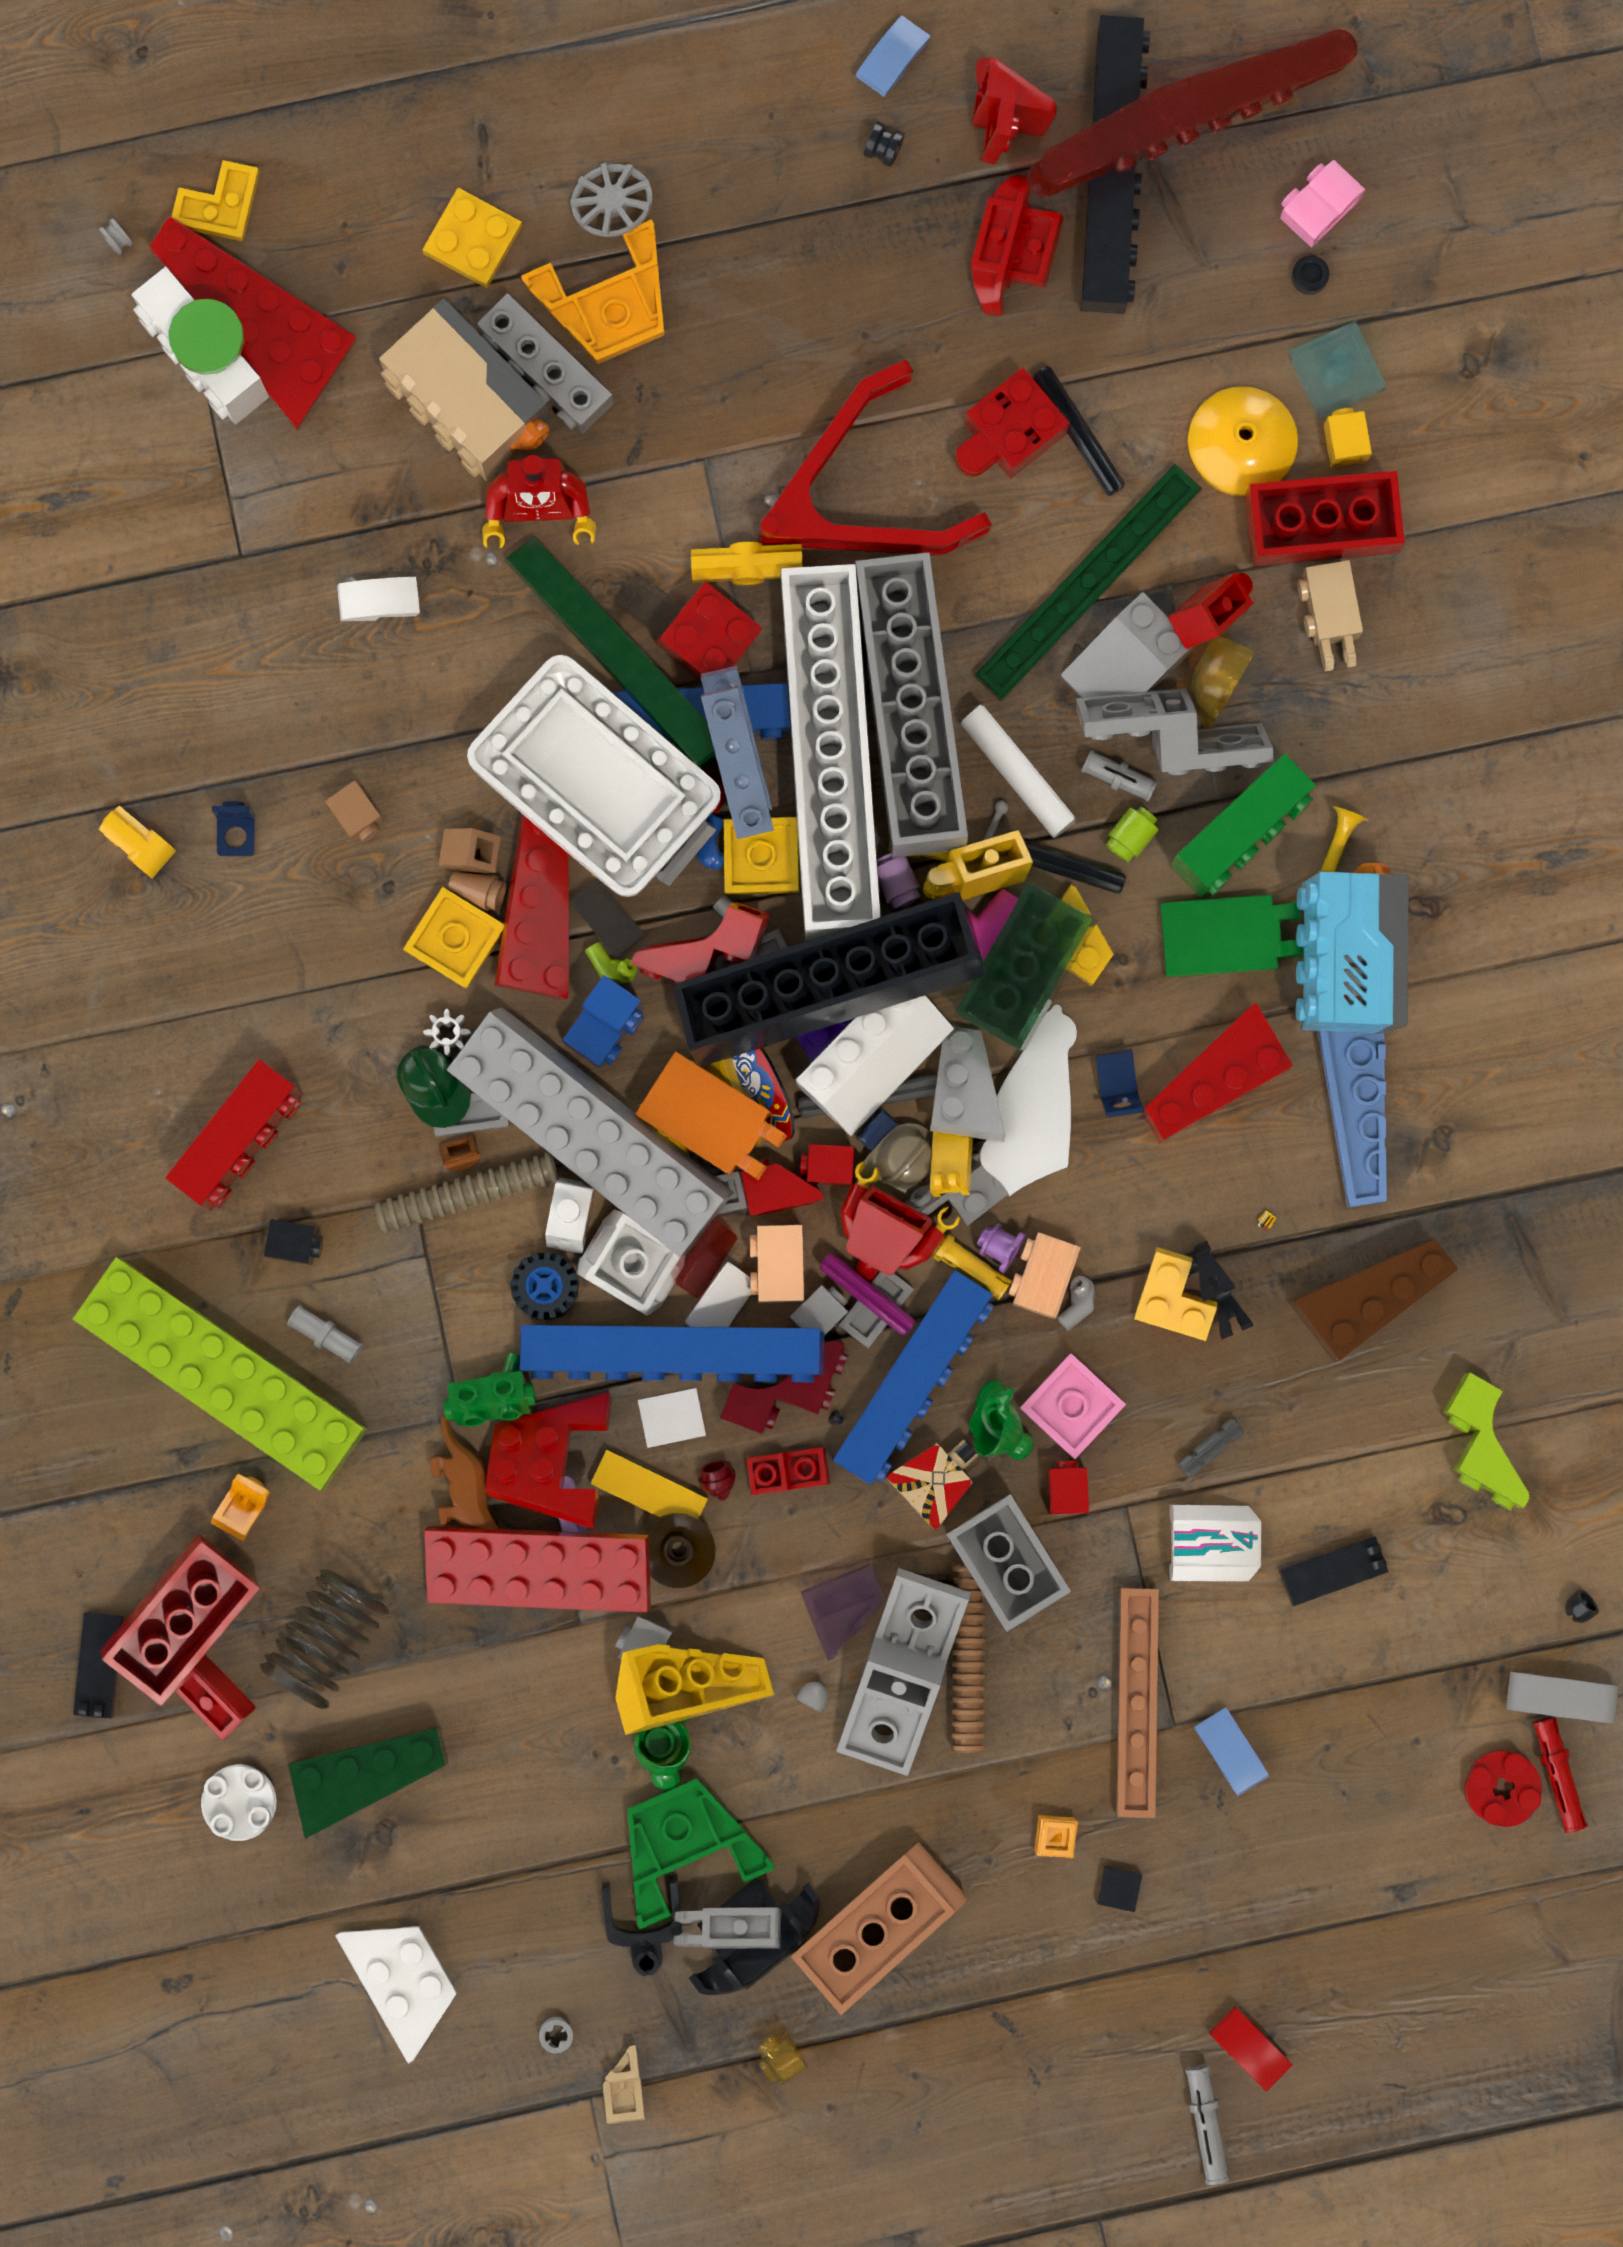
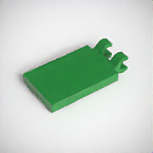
[1160,895,1304,978]

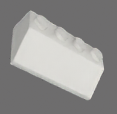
[796,996,954,1137]

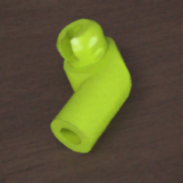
[585,942,638,984]

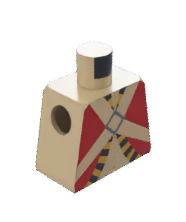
[885,1439,978,1530]

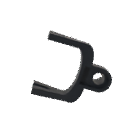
[1183,1240,1254,1339]
[601,1876,683,1976]

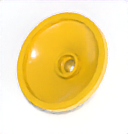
[1187,386,1298,496]

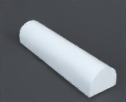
[960,705,1076,838]

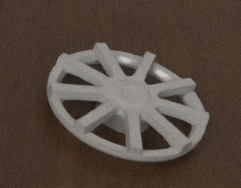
[570,163,653,237]

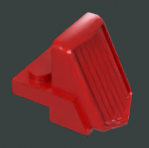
[972,57,1057,165]

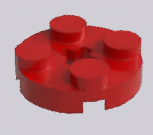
[1464,1750,1542,1827]

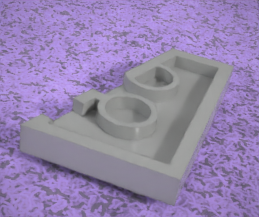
[930,1026,1006,1142]

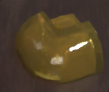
[1187,636,1255,728]

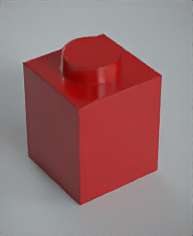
[800,1144,854,1187]
[1047,1461,1089,1515]

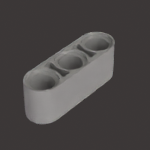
[1506,1671,1619,1724]

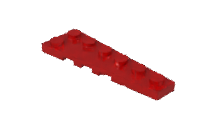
[494,814,569,1000]

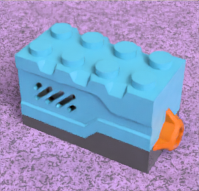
[1296,863,1409,1034]

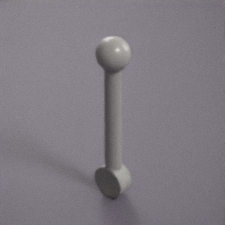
[984,800,1009,840]

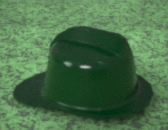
[397,1045,471,1128]

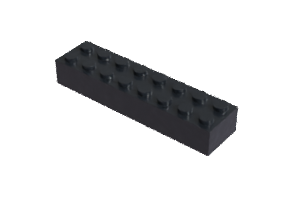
[673,892,987,1067]

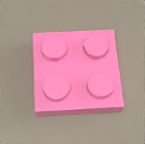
[1019,1353,1126,1460]

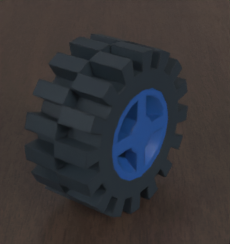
[510,1252,579,1321]

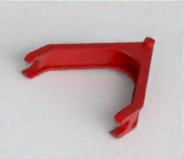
[758,360,992,556]

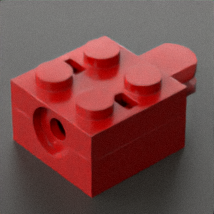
[955,367,1070,480]

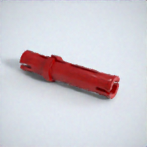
[1532,1716,1588,1833]

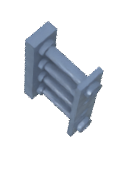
[701,666,774,839]

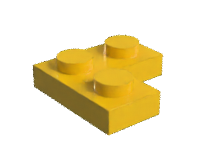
[172,160,260,242]
[1134,1247,1217,1341]

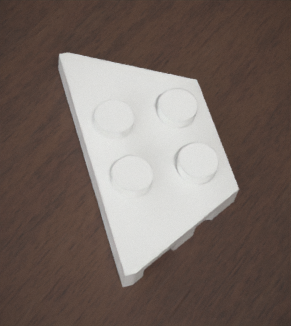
[335,1926,457,2064]

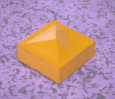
[1034,1815,1078,1858]

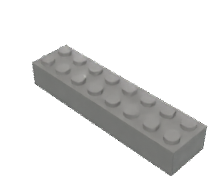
[855,552,968,858]
[447,1007,734,1257]

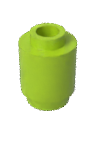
[1105,806,1159,863]

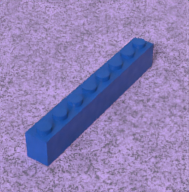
[520,1325,825,1383]

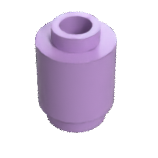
[876,853,921,910]

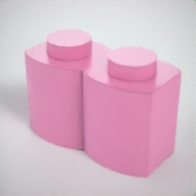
[1280,160,1365,248]

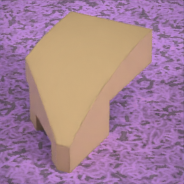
[603,2045,646,2125]

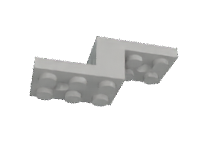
[1076,688,1274,775]
[836,1568,971,1776]

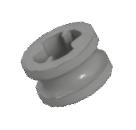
[98,218,133,255]
[539,2017,573,2054]

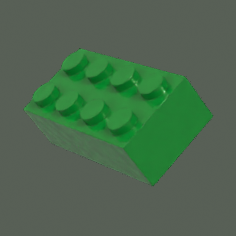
[1170,753,1316,898]

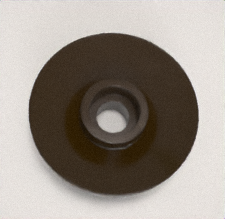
[644,1513,716,1588]

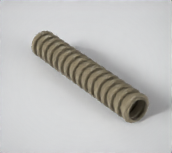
[374,1152,559,1234]

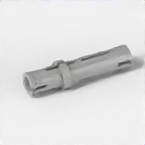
[1185,2065,1230,2185]

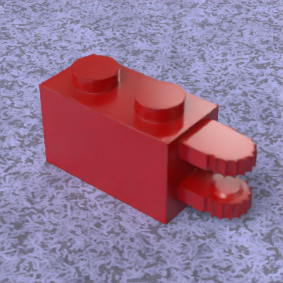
[1168,572,1254,649]

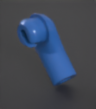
[697,814,724,870]

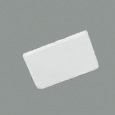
[684,1261,751,1327]

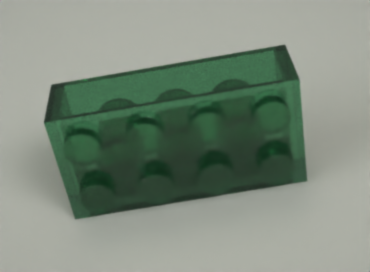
[955,882,1099,1050]

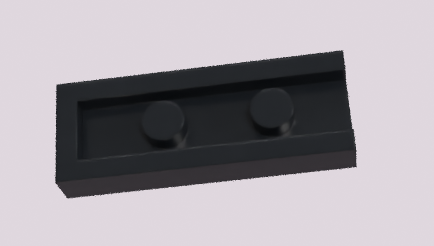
[1279,1536,1389,1606]
[73,1612,124,1719]

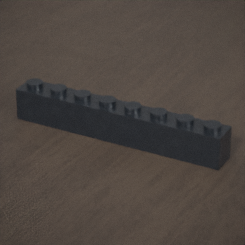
[1081,15,1150,314]

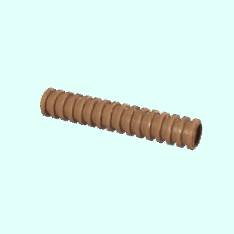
[951,1564,986,1753]

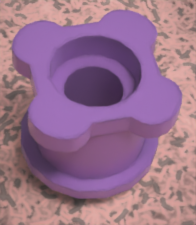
[977,1223,1026,1273]

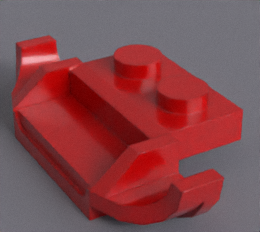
[970,174,1064,316]

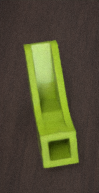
[1442,1372,1529,1511]

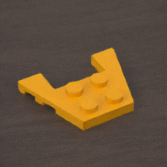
[521,219,665,365]

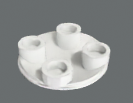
[201,1764,277,1841]

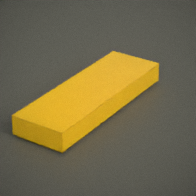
[590,1450,708,1519]

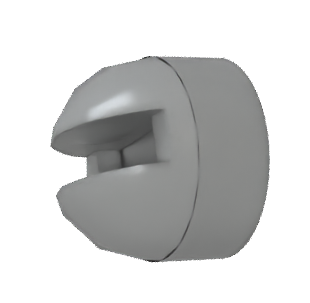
[796,1682,829,1713]

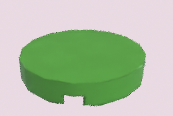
[168,299,244,375]

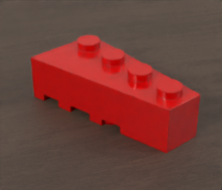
[1142,1002,1293,1144]

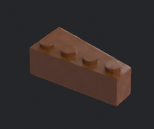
[1288,1239,1458,1362]

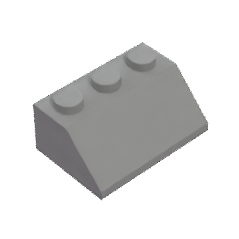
[946,1494,1071,1632]

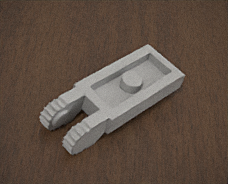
[674,1907,781,1949]

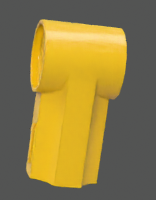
[99,806,176,879]

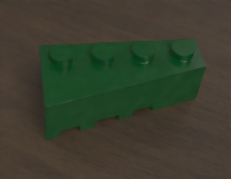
[288,1726,449,1839]

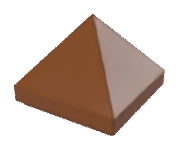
[439,1134,481,1171]

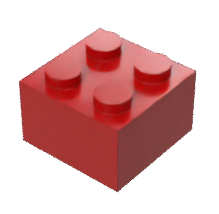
[655,581,763,680]

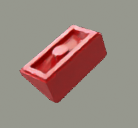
[174,1655,256,1741]

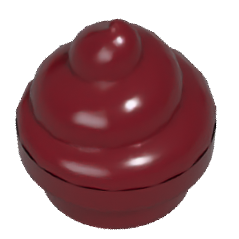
[698,1460,736,1501]

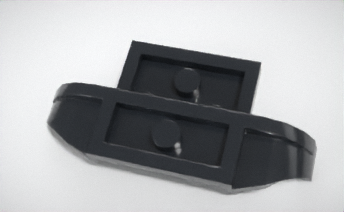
[689,1877,820,1995]

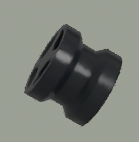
[864,121,905,167]

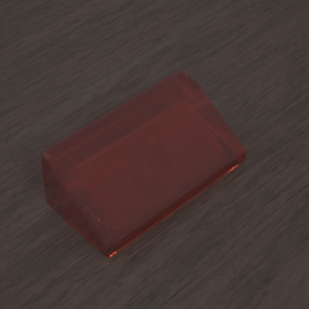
[675,1220,737,1298]

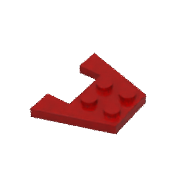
[485,1392,612,1529]

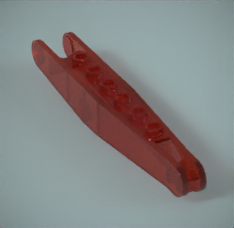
[1028,29,1358,197]

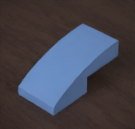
[855,15,931,97]
[1194,1707,1269,1797]

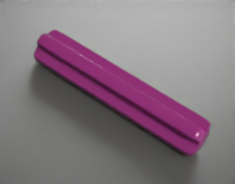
[819,1253,915,1336]

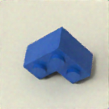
[562,975,645,1070]

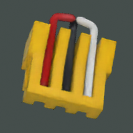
[1257,1210,1276,1230]

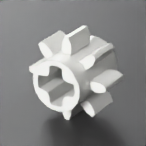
[423,1009,471,1057]

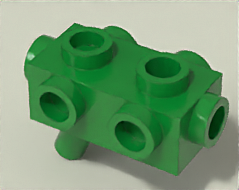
[443,1353,537,1427]

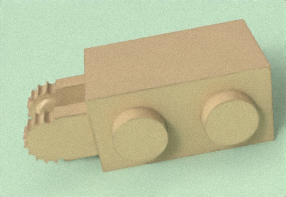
[1297,560,1363,671]

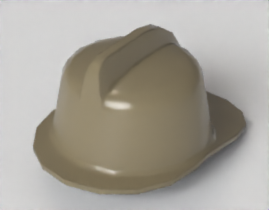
[862,1123,933,1202]

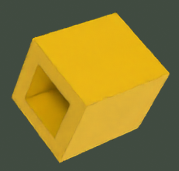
[1323,408,1372,468]

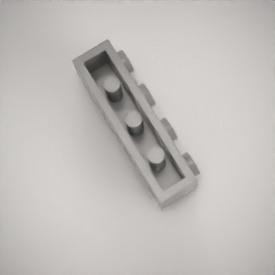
[477,293,614,435]

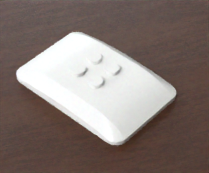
[467,655,721,897]

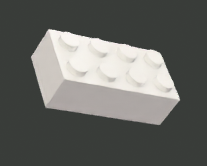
[131,266,269,425]

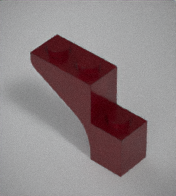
[720,1340,849,1435]

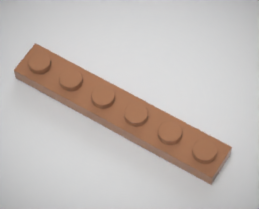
[1116,1588,1159,1818]

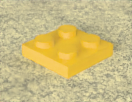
[422,187,523,288]
[724,817,800,895]
[403,887,504,990]

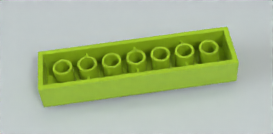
[73,1257,368,1491]

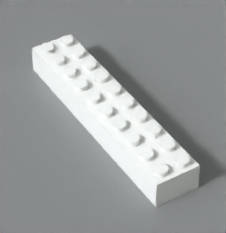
[781,564,880,940]

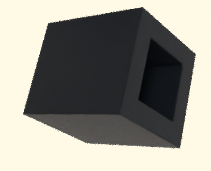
[264,1219,323,1266]

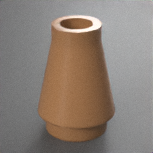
[448,871,507,912]

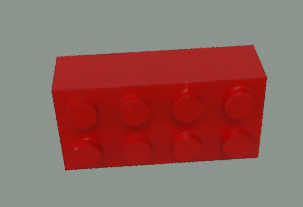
[1245,471,1405,567]
[165,1059,303,1211]
[100,1533,260,1706]

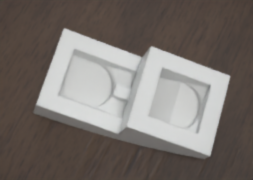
[337,577,420,621]

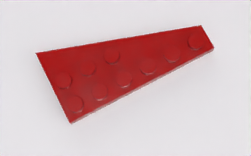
[149,216,357,430]

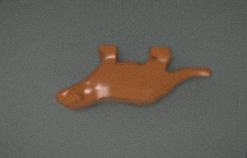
[430,1414,502,1529]

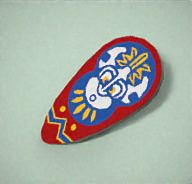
[731,1047,795,1141]

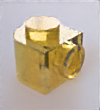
[757,2033,808,2085]

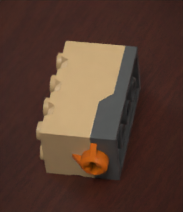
[379,298,551,482]

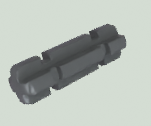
[1178,1419,1244,1478]

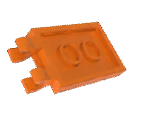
[635,1051,787,1180]

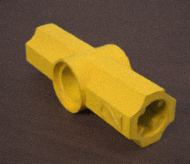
[691,542,802,585]

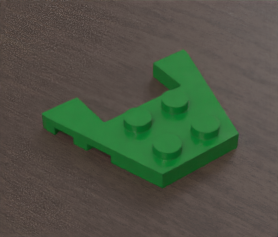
[627,1778,775,1929]

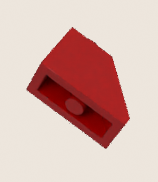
[741,1159,824,1218]

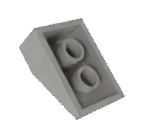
[1060,592,1194,698]

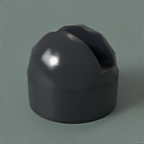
[1565,1589,1599,1623]

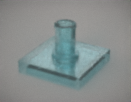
[1288,321,1387,419]

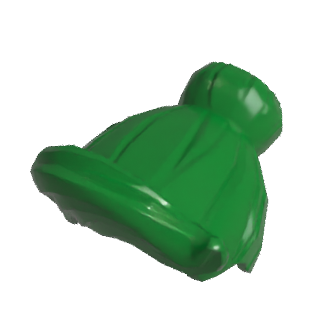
[968,1379,1034,1461]
[634,1719,691,1790]

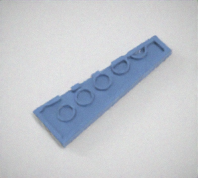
[1317,1031,1387,1208]

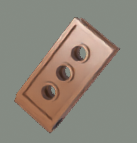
[791,1842,970,2015]

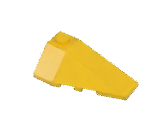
[615,1644,774,1735]

